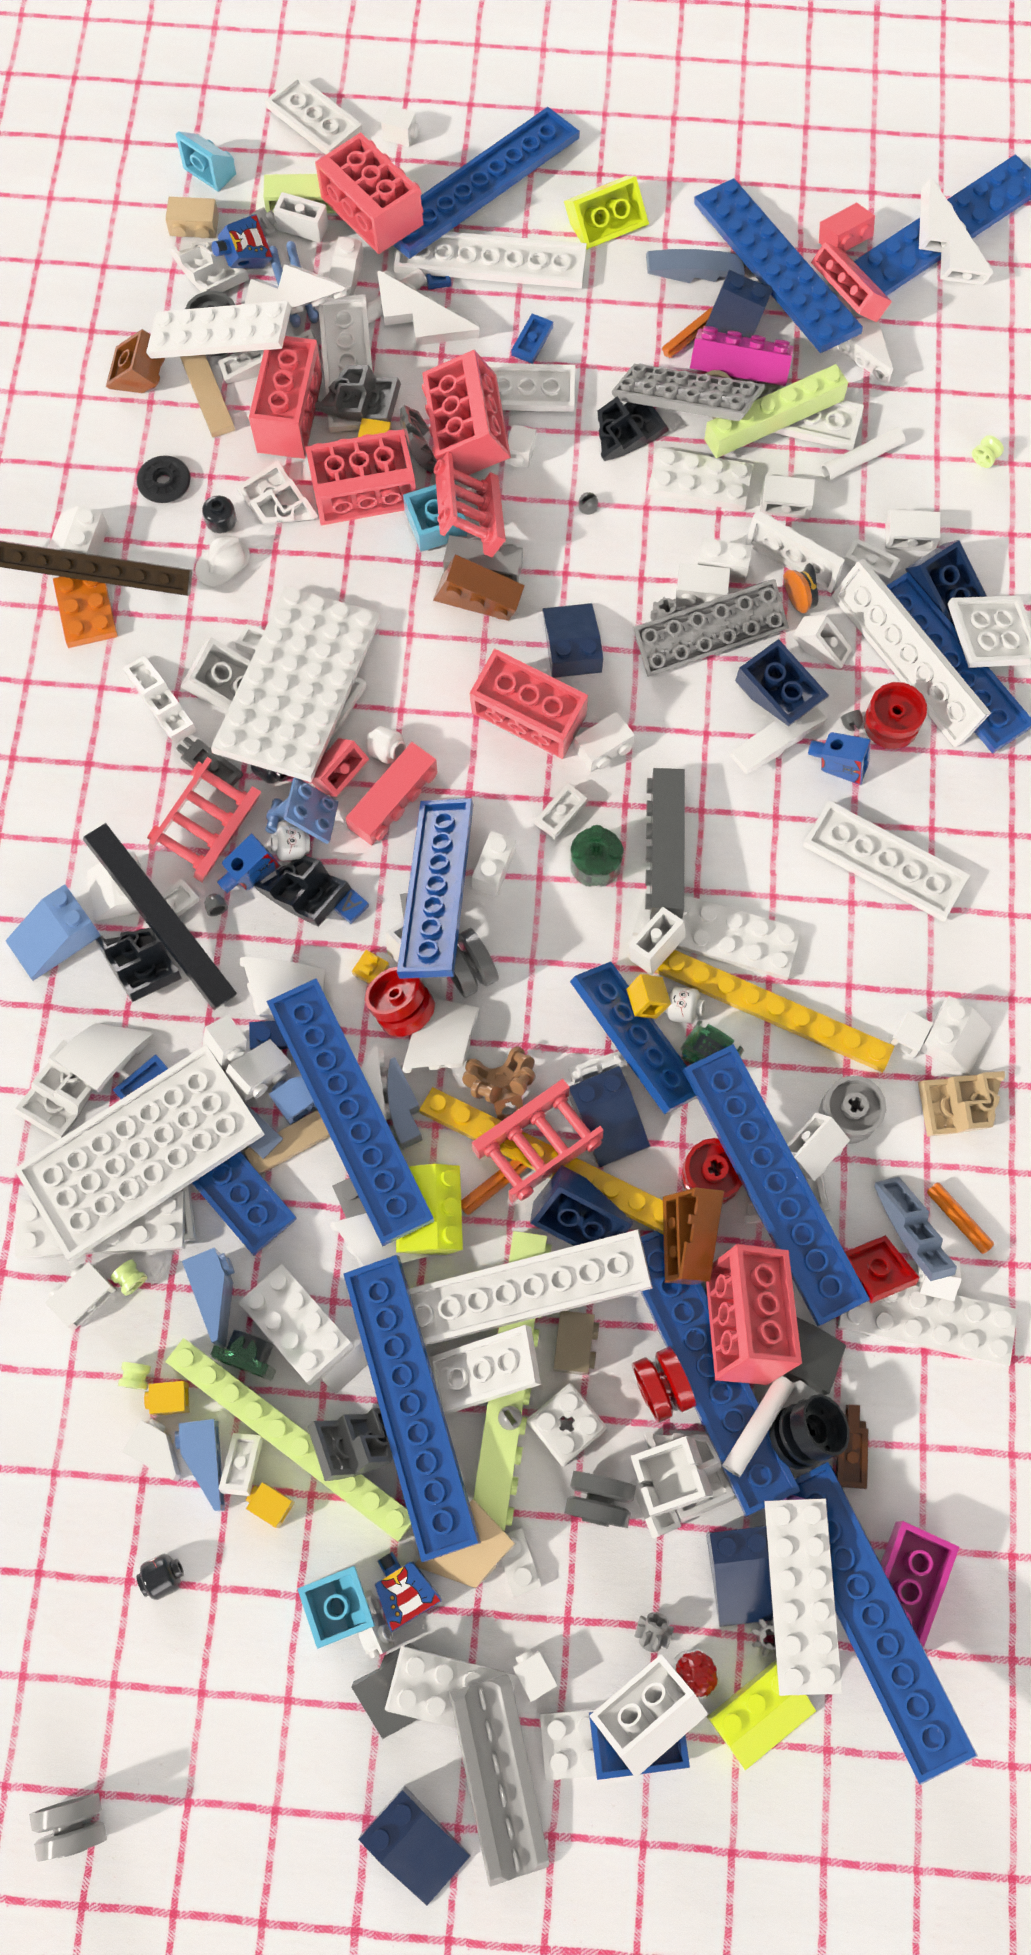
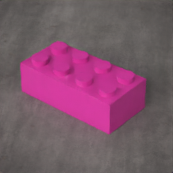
[690,326,794,386]
[881,1521,960,1648]

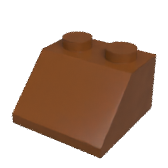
[106,329,165,393]

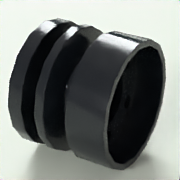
[769,1394,850,1470]

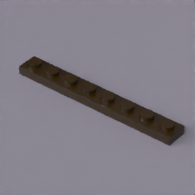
[0,540,192,596]

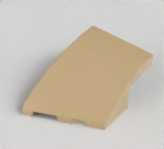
[918,1071,1005,1137]
[415,1499,516,1588]

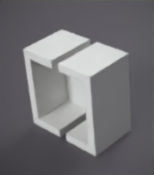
[631,1436,714,1516]

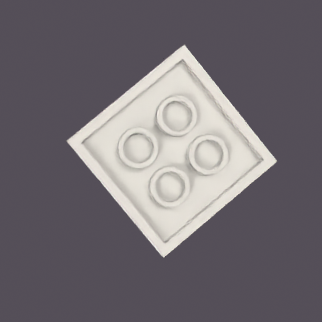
[948,595,1031,668]

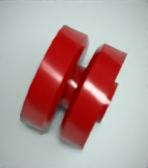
[864,682,927,749]
[365,967,435,1037]
[681,1138,742,1205]
[632,1346,696,1423]

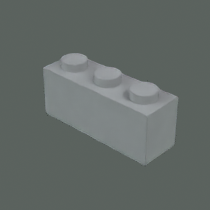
[443,535,523,582]

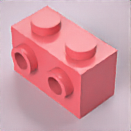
[819,202,875,252]
[312,738,369,797]

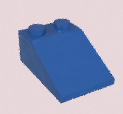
[589,1712,690,1780]

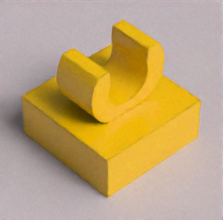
[352,950,389,984]

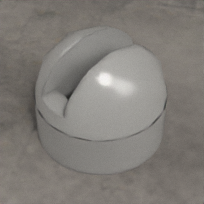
[498,1406,522,1430]

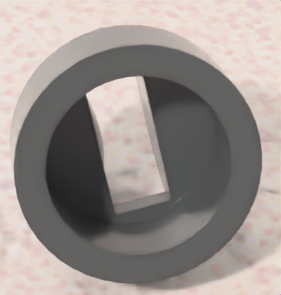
[578,492,598,515]
[840,710,863,731]
[204,893,228,916]

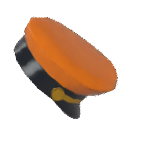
[783,563,819,614]

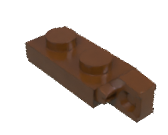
[836,1404,869,1489]

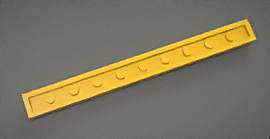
[634,950,895,1073]
[419,1087,664,1235]

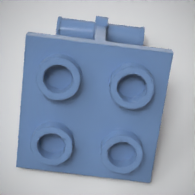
[265,777,338,844]

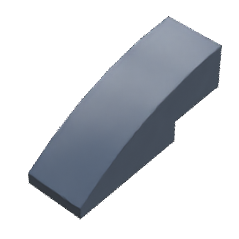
[387,1057,422,1150]

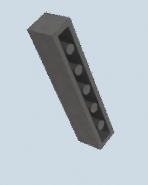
[645,768,685,920]

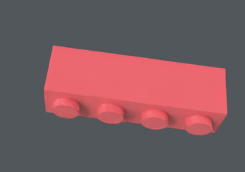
[811,242,892,322]
[345,742,438,846]

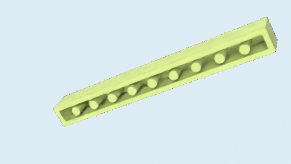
[473,1231,552,1531]
[165,1338,412,1542]

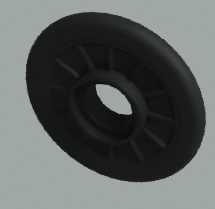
[137,455,191,503]

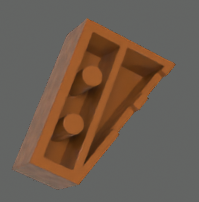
[433,554,525,621]
[663,1187,724,1285]

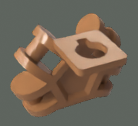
[462,1046,536,1121]

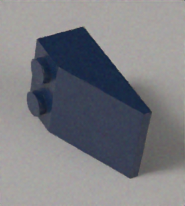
[705,270,772,338]
[905,540,987,627]
[542,603,603,678]
[735,639,829,726]
[569,1066,650,1168]
[530,1165,633,1246]
[706,1526,773,1627]
[358,1785,471,1906]

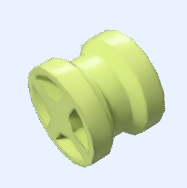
[972,435,1004,468]
[110,1259,147,1296]
[118,1362,151,1390]

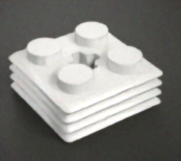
[527,1383,607,1466]

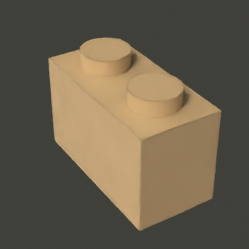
[165,196,219,238]

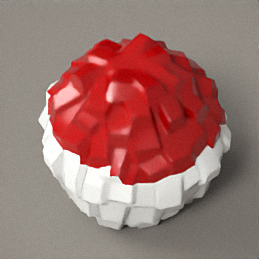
[674,1649,720,1700]

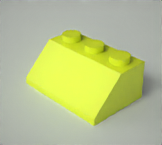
[564,176,649,250]
[396,1164,463,1255]
[707,1659,816,1770]

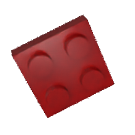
[845,1235,920,1304]

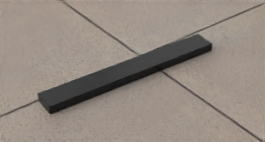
[83,823,237,1010]

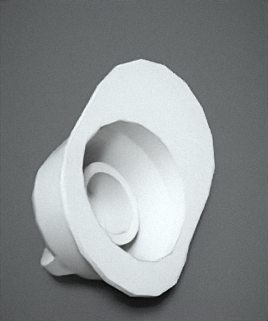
[195,535,250,587]

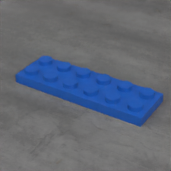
[570,961,697,1115]

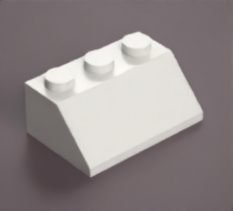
[590,1654,708,1778]

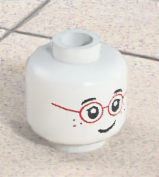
[271,826,310,861]
[664,987,705,1024]

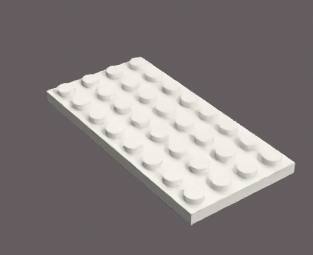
[211,586,381,782]
[14,1045,265,1262]

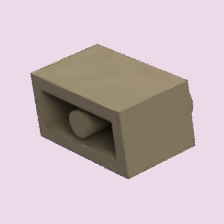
[553,1311,599,1376]

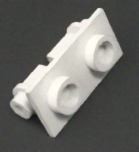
[568,1051,629,1084]
[358,1589,395,1659]

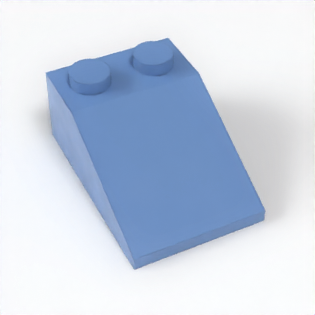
[5,884,101,981]
[182,1247,235,1349]

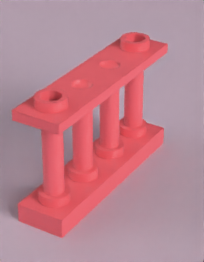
[434,452,506,557]
[147,757,261,883]
[472,1079,604,1203]

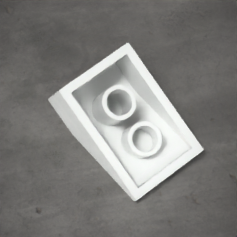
[180,637,250,711]

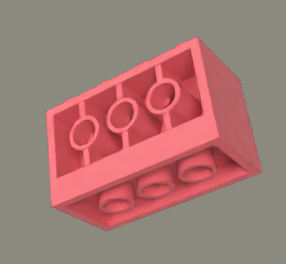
[315,132,424,254]
[249,336,323,459]
[422,350,511,475]
[305,429,416,526]
[470,648,588,759]
[706,1244,802,1385]

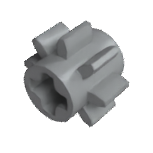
[249,207,276,237]
[650,597,682,620]
[634,1612,674,1652]
[751,1618,776,1657]

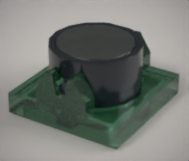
[210,1330,277,1381]

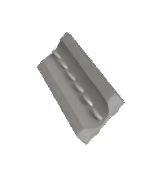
[612,363,765,421]
[633,579,789,677]
[449,1674,549,1887]

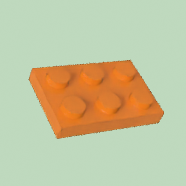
[53,577,118,648]

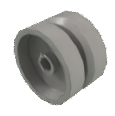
[819,1076,886,1144]
[29,1793,107,1862]

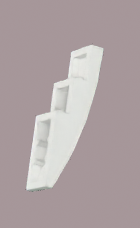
[218,329,321,383]
[123,655,197,744]
[730,706,827,774]

